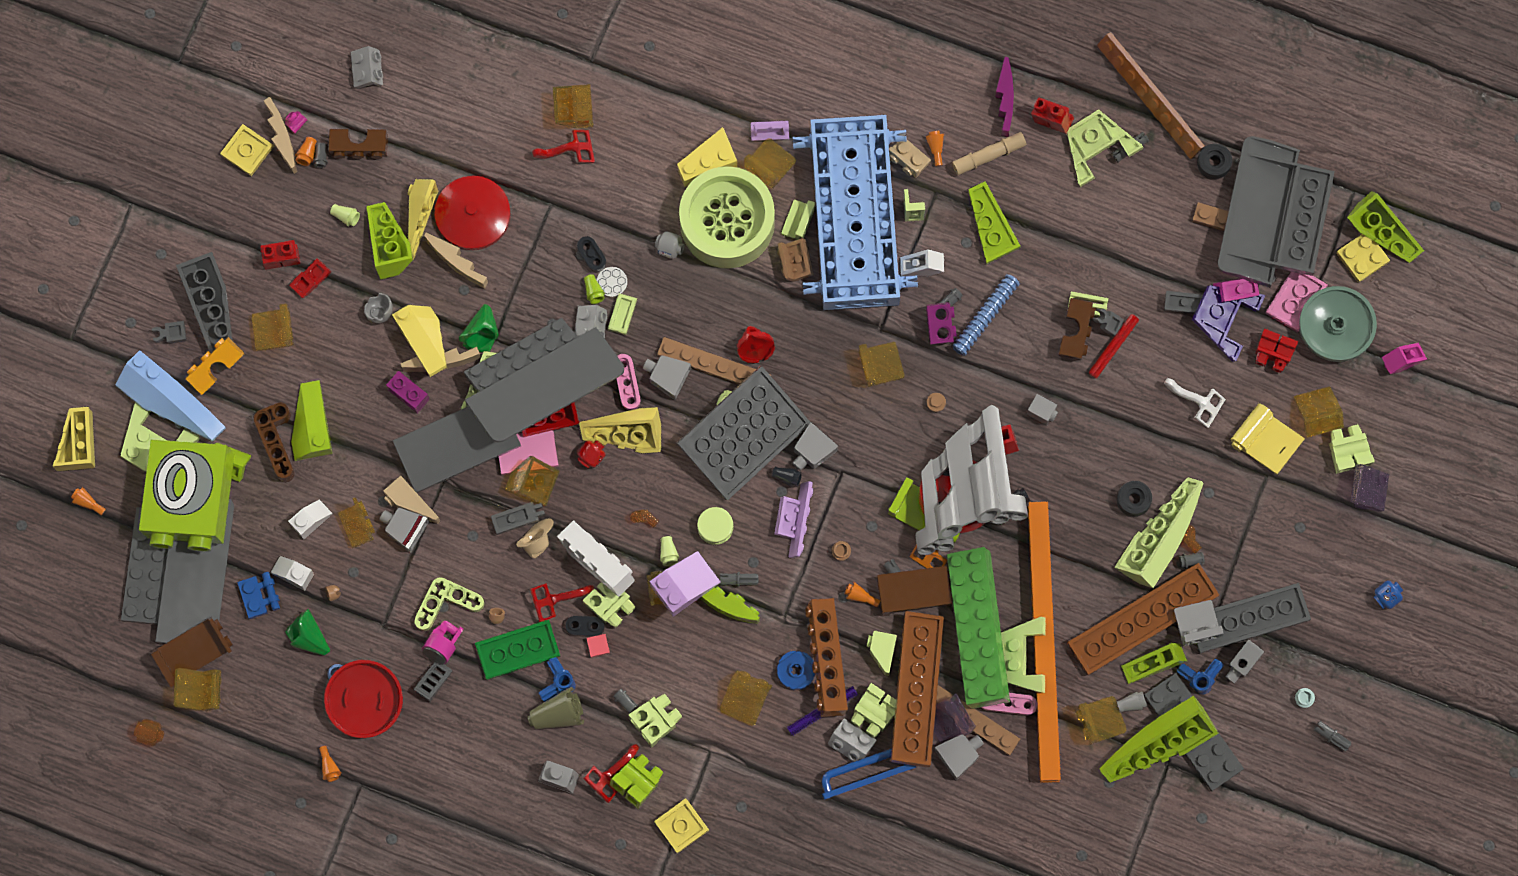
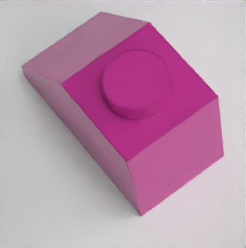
[1382,343,1427,374]

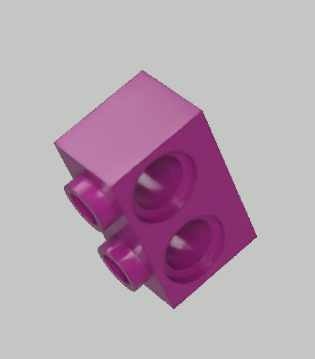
[926,302,957,344]
[386,371,430,414]

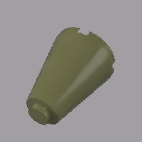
[528,687,584,729]

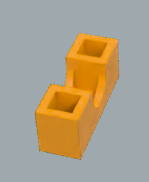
[186,337,244,395]

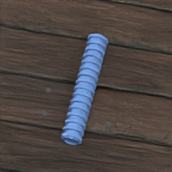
[952,274,1020,356]

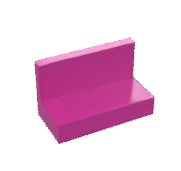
[1213,278,1259,302]

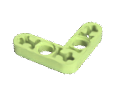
[415,578,484,631]

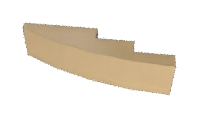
[264,97,297,174]
[424,233,488,289]
[401,347,481,372]

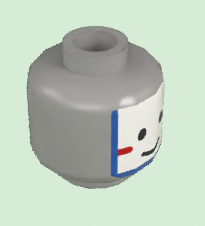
[655,231,685,259]

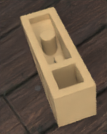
[384,476,440,524]

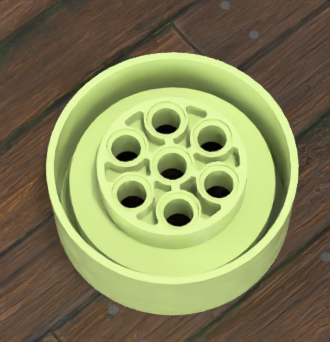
[679,166,775,268]

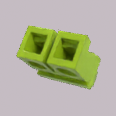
[610,754,663,809]

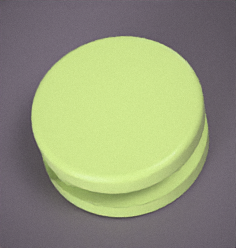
[697,507,733,545]

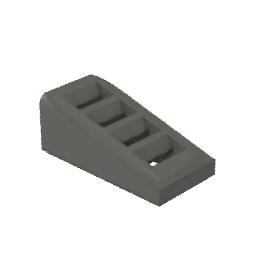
[414,662,453,702]

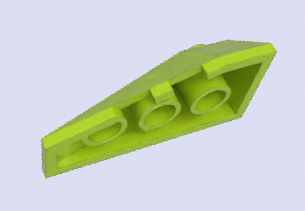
[1347,191,1424,263]
[367,202,413,279]
[291,380,333,461]

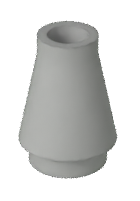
[1117,691,1147,712]

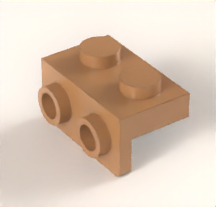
[777,238,814,282]

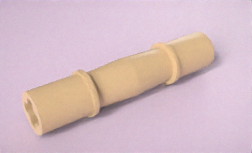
[952,132,1027,175]

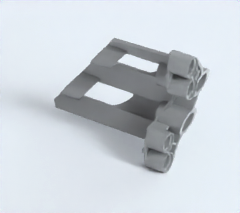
[915,405,1028,555]

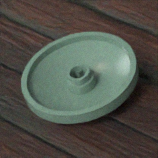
[1299,286,1377,362]

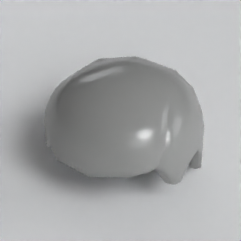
[364,293,393,323]

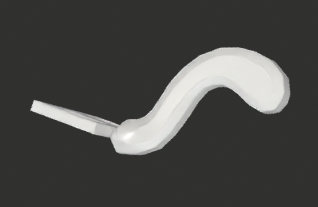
[1164,378,1226,428]

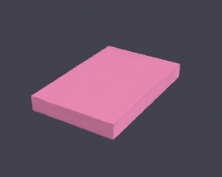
[1266,271,1328,333]
[499,430,559,475]

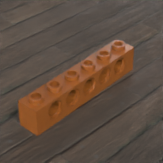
[805,598,848,717]

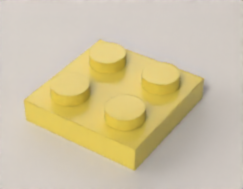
[220,124,274,176]
[1336,234,1390,283]
[654,798,709,854]

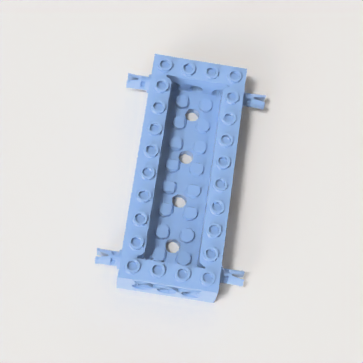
[793,115,918,310]

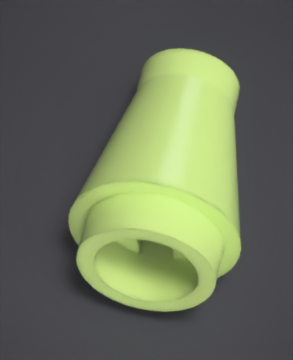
[330,204,360,226]
[660,536,679,566]

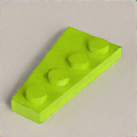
[968,181,1020,265]

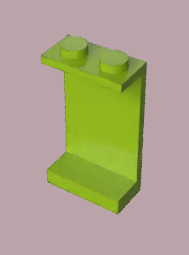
[888,477,960,543]

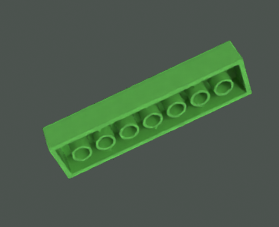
[947,547,1010,709]

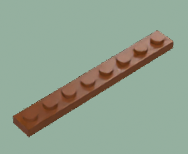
[1097,32,1205,159]

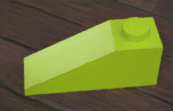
[1122,643,1187,684]

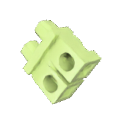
[1329,424,1375,474]
[582,582,635,628]
[851,683,896,738]
[629,694,682,748]

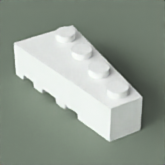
[557,520,635,597]

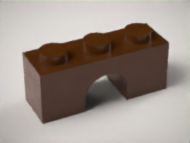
[329,129,388,159]
[1059,298,1096,360]

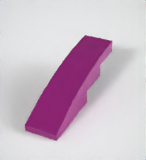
[995,57,1014,137]

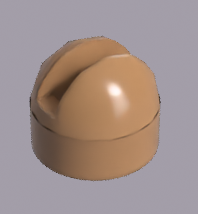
[325,585,341,601]
[489,608,505,624]

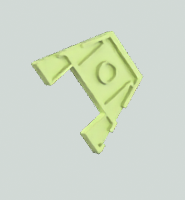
[1067,110,1143,187]
[121,402,200,472]
[1001,617,1046,693]

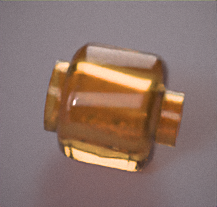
[134,719,164,747]

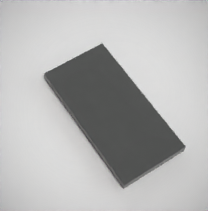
[393,407,521,493]

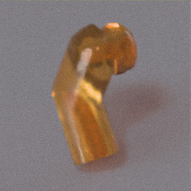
[630,509,659,528]
[1183,525,1202,553]

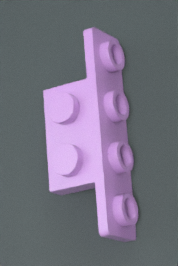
[774,481,813,558]

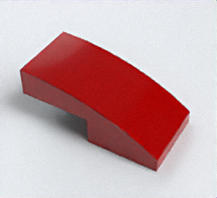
[289,258,332,298]

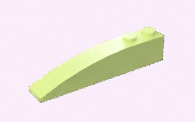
[1115,477,1203,588]

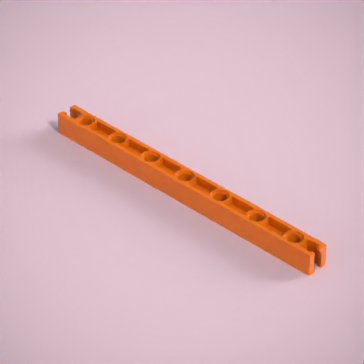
[1027,502,1061,783]

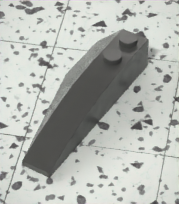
[176,252,236,372]

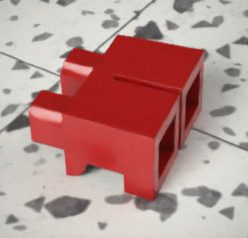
[1031,97,1074,134]
[260,240,300,270]
[1255,328,1298,373]

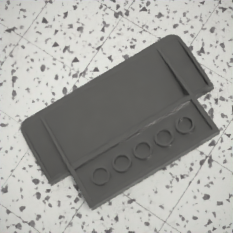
[1218,136,1335,288]
[464,318,624,442]
[121,499,234,644]

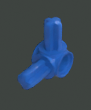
[539,657,576,702]
[1177,659,1223,695]

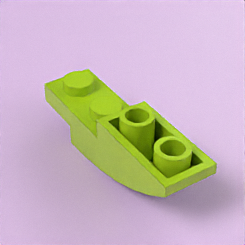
[701,586,760,624]

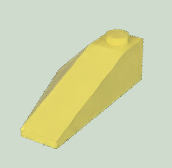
[579,407,661,453]

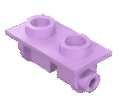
[751,121,789,141]

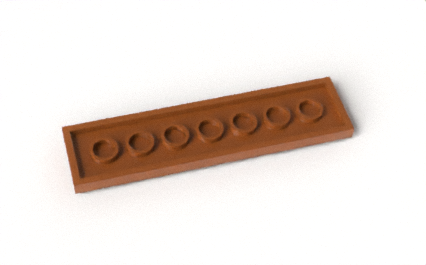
[1067,563,1220,676]
[891,611,944,767]

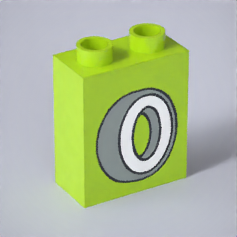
[139,440,235,552]

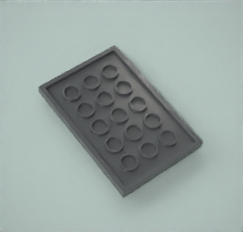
[676,366,811,500]

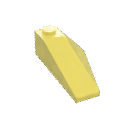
[408,179,438,260]
[392,305,447,377]

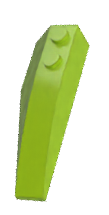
[1100,696,1219,783]

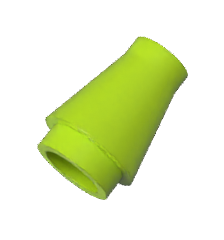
[584,275,605,304]

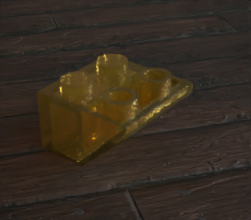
[553,84,594,128]

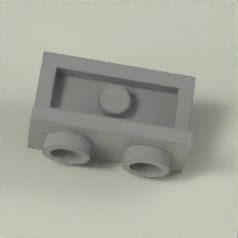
[351,46,383,89]
[575,305,607,338]
[828,719,876,762]

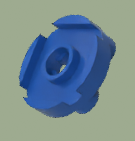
[777,651,816,691]

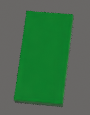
[475,619,561,680]

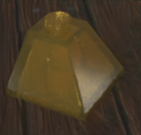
[505,456,559,506]

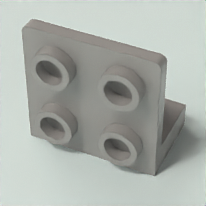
[1174,600,1224,647]

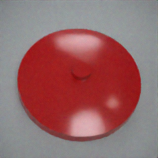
[435,176,511,250]

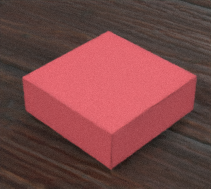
[587,634,610,658]

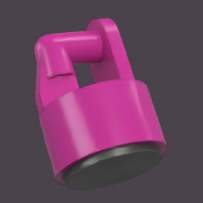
[422,621,464,664]

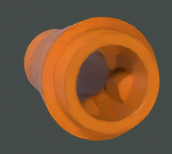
[295,137,317,166]

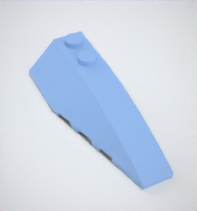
[115,350,226,442]

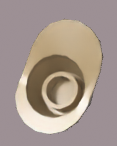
[516,518,554,558]

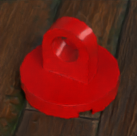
[737,326,775,363]

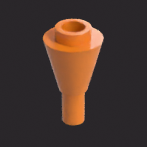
[926,131,944,166]
[71,487,106,516]
[844,582,880,607]
[319,746,341,782]

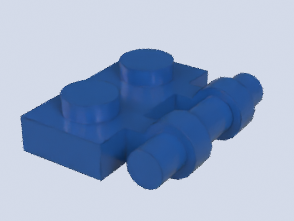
[237,572,280,619]

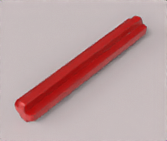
[1089,314,1139,378]

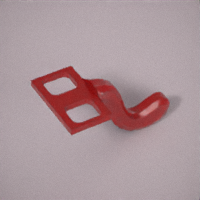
[532,130,595,163]
[530,583,594,622]
[583,744,639,803]

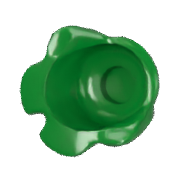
[459,304,499,353]
[286,609,330,656]

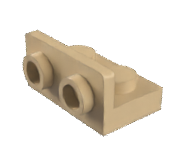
[889,140,931,178]

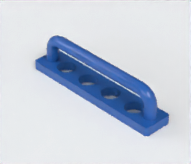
[822,749,917,799]

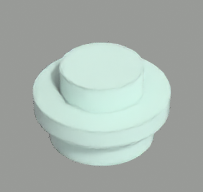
[1295,688,1315,708]

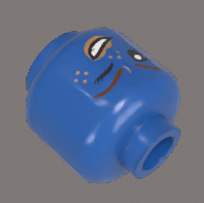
[1374,580,1403,609]

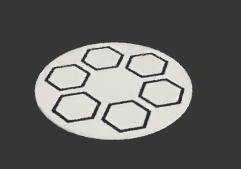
[597,267,627,297]

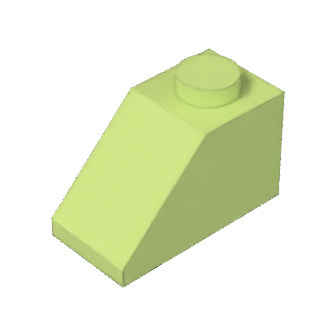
[867,631,897,676]

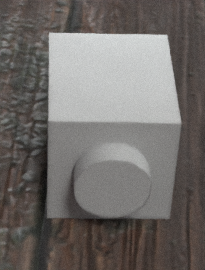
[1027,394,1058,425]

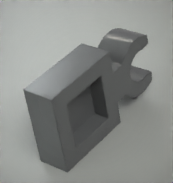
[1093,308,1124,336]
[152,321,187,344]

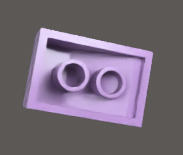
[650,551,721,617]

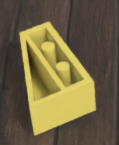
[677,127,737,187]
[53,407,95,471]

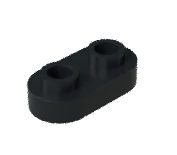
[577,236,606,272]
[566,616,605,637]

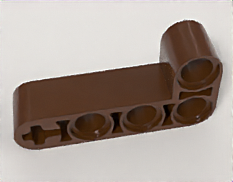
[254,402,295,482]

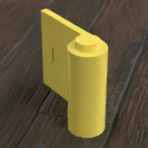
[1230,403,1305,475]

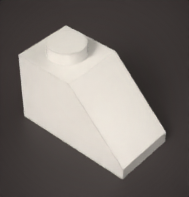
[900,250,944,276]
[289,499,332,539]
[271,556,314,591]

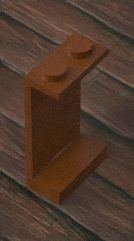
[877,566,953,616]
[151,616,233,687]

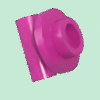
[285,111,307,134]

